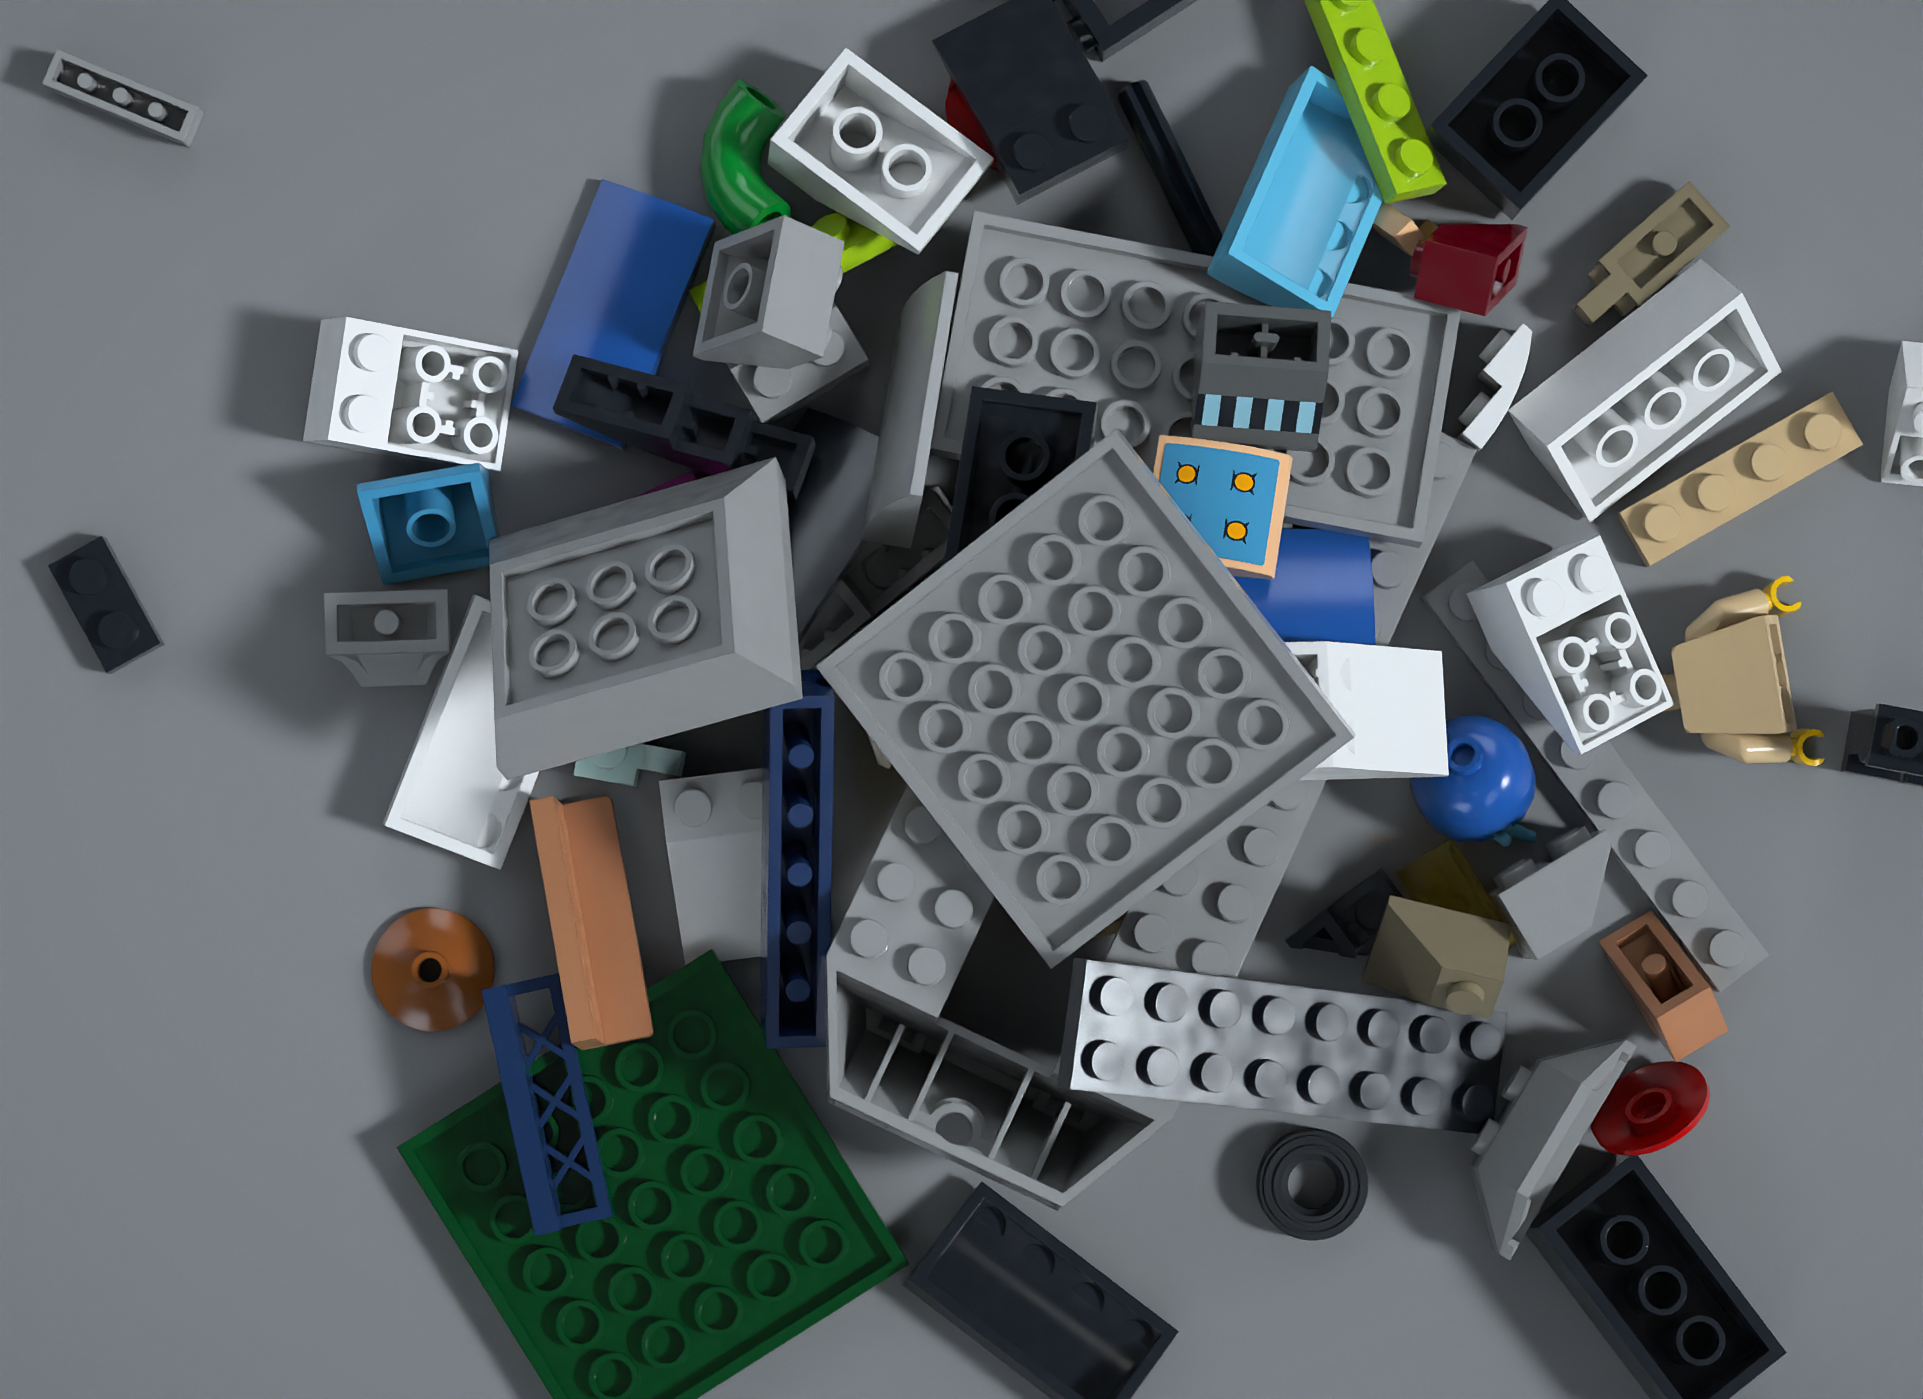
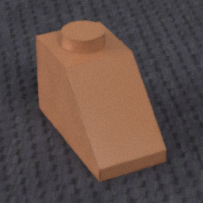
[1599,910,1729,1062]

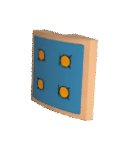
[1153,435,1293,579]

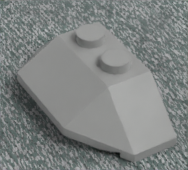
[1470,1038,1637,1260]

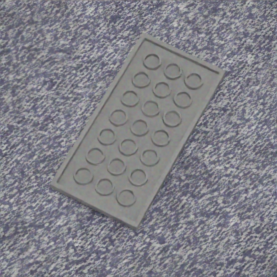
[929,211,1461,548]

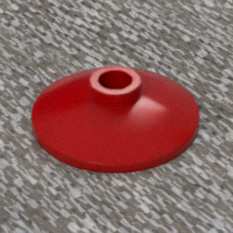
[1591,1061,1710,1156]

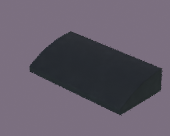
[787,408,879,643]
[903,1181,1179,1399]

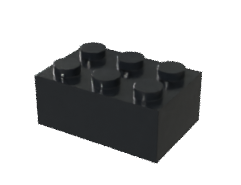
[1426,0,1648,220]

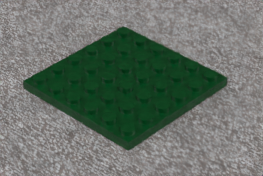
[396,949,910,1399]

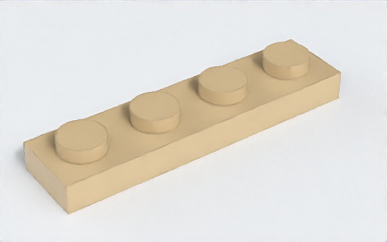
[1616,391,1863,567]

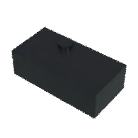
[1526,1154,1787,1399]

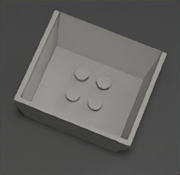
[489,457,803,780]

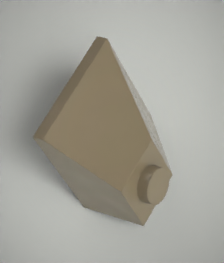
[1362,895,1512,1019]

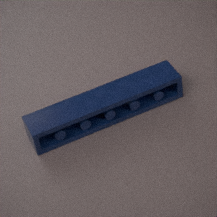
[760,670,834,1049]

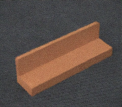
[529,796,654,1050]

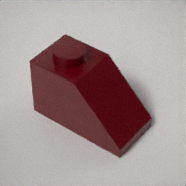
[1410,224,1528,316]

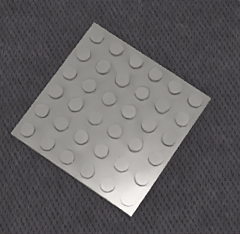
[816,429,1356,969]

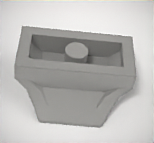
[324,589,451,687]

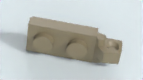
[1572,181,1730,328]

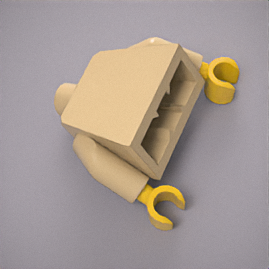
[1660,576,1825,766]

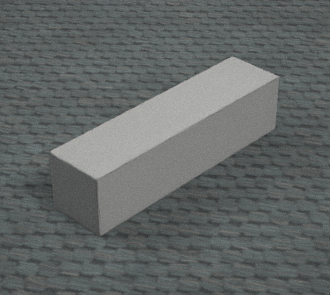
[42,49,204,148]

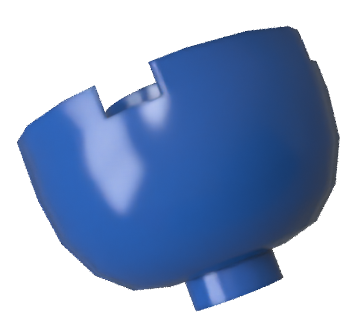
[1410,715,1536,842]

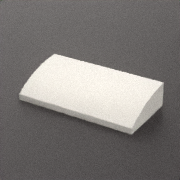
[383,595,539,870]

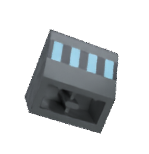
[1190,301,1331,452]

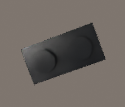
[48,536,165,674]

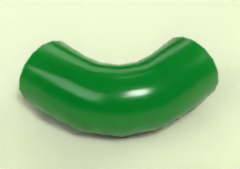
[700,79,791,235]

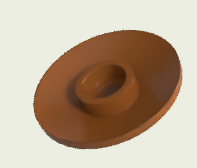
[371,908,495,1031]

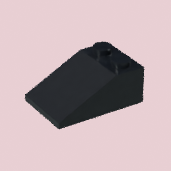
[932,0,1130,205]
[943,386,1098,565]

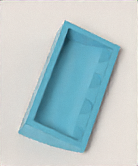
[1206,66,1383,319]

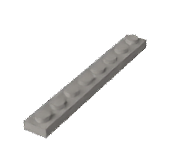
[1421,560,1769,992]

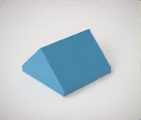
[357,462,500,585]

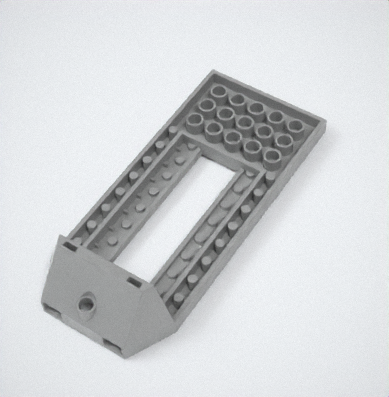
[824,432,1477,1211]

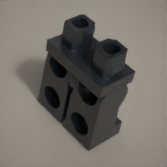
[1840,703,1923,787]

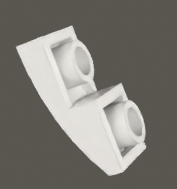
[1457,324,1532,454]

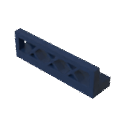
[481,973,613,1236]

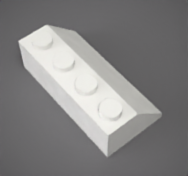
[1508,259,1782,522]

